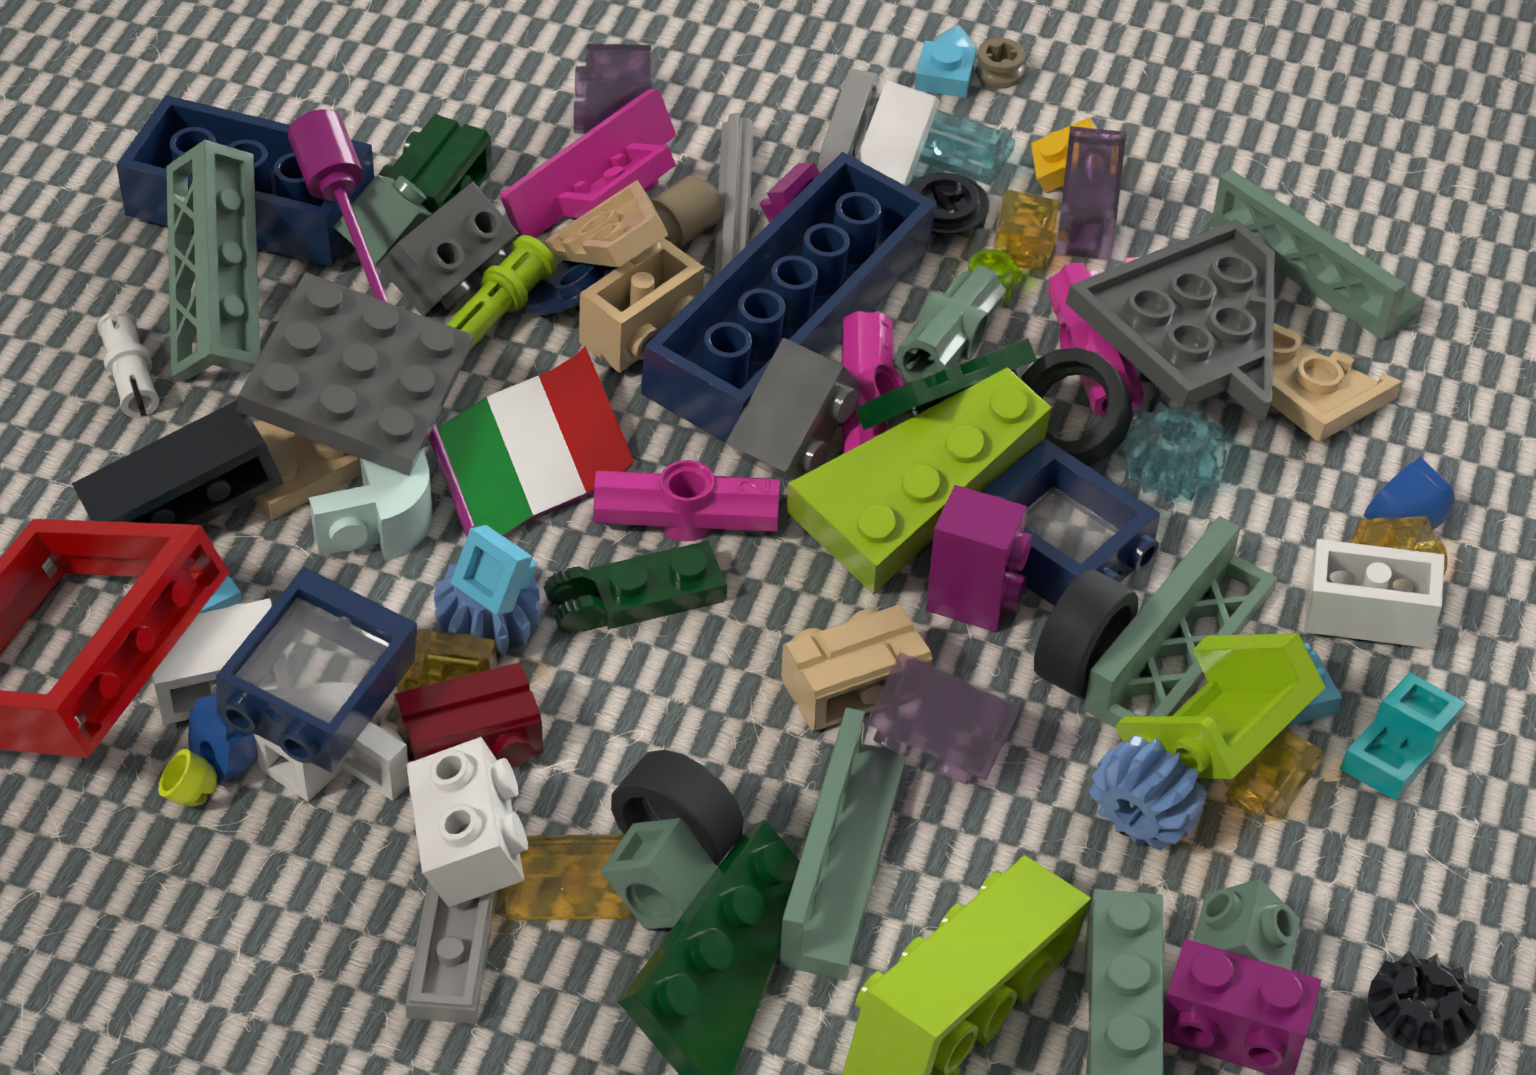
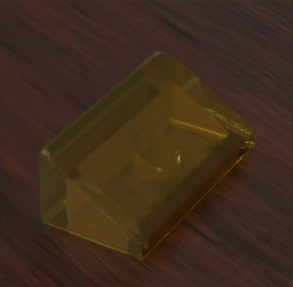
[506,834,635,921]

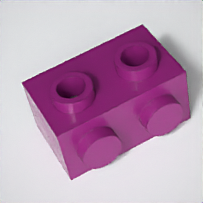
[926,485,1033,633]
[1163,938,1322,1075]

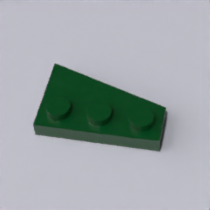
[855,338,1037,430]

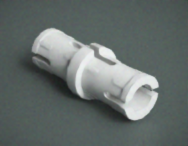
[97,310,159,418]

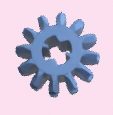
[434,564,541,659]
[1089,735,1208,851]

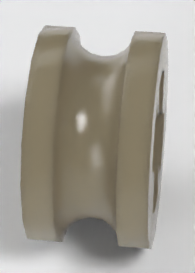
[976,38,1025,89]

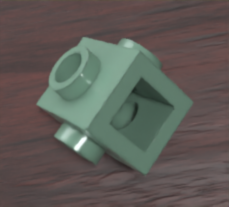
[1193,879,1300,969]

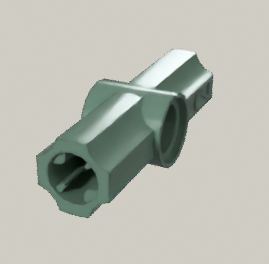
[895,265,1006,382]

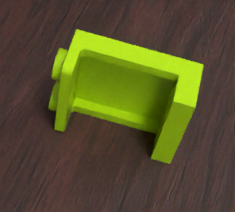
[1115,633,1326,779]

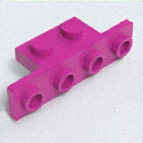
[500,89,676,238]

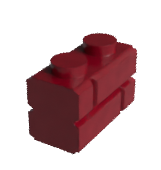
[394,662,543,768]

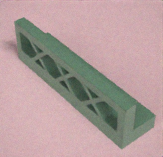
[166,140,260,381]
[1211,169,1423,341]
[1084,516,1278,727]
[780,707,907,981]

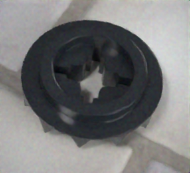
[907,173,990,242]
[1368,951,1481,1053]

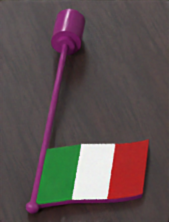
[288,109,634,538]

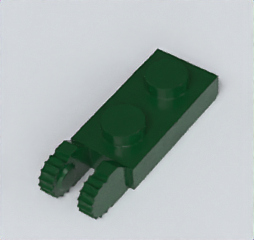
[543,540,727,634]

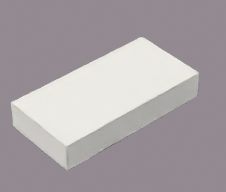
[857,80,941,186]

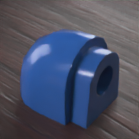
[1364,456,1455,538]
[188,694,258,784]

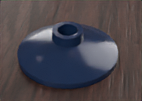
[526,260,618,315]

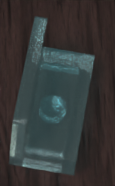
[918,110,1015,186]

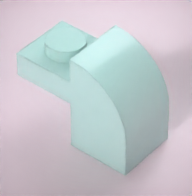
[309,449,433,561]

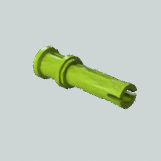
[446,235,557,350]

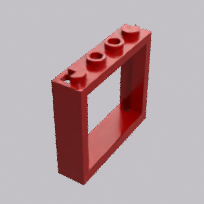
[0,519,230,758]

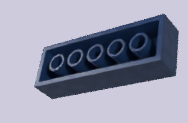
[641,152,937,443]

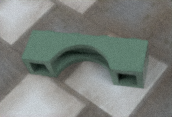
[1084,889,1163,1075]

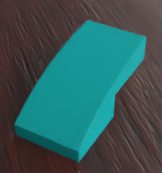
[1339,672,1466,801]

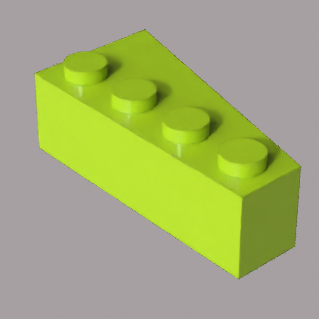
[787,367,1052,595]
[842,855,1092,1075]

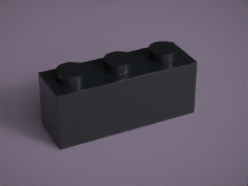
[71,400,284,526]

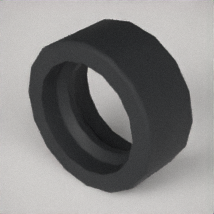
[1021,347,1133,466]
[1034,569,1138,698]
[611,749,744,866]

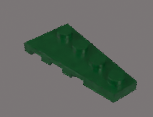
[618,819,800,1075]

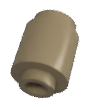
[651,175,721,248]

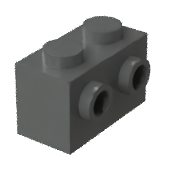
[377,182,518,316]
[726,337,861,482]

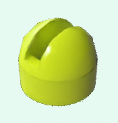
[158,749,217,807]

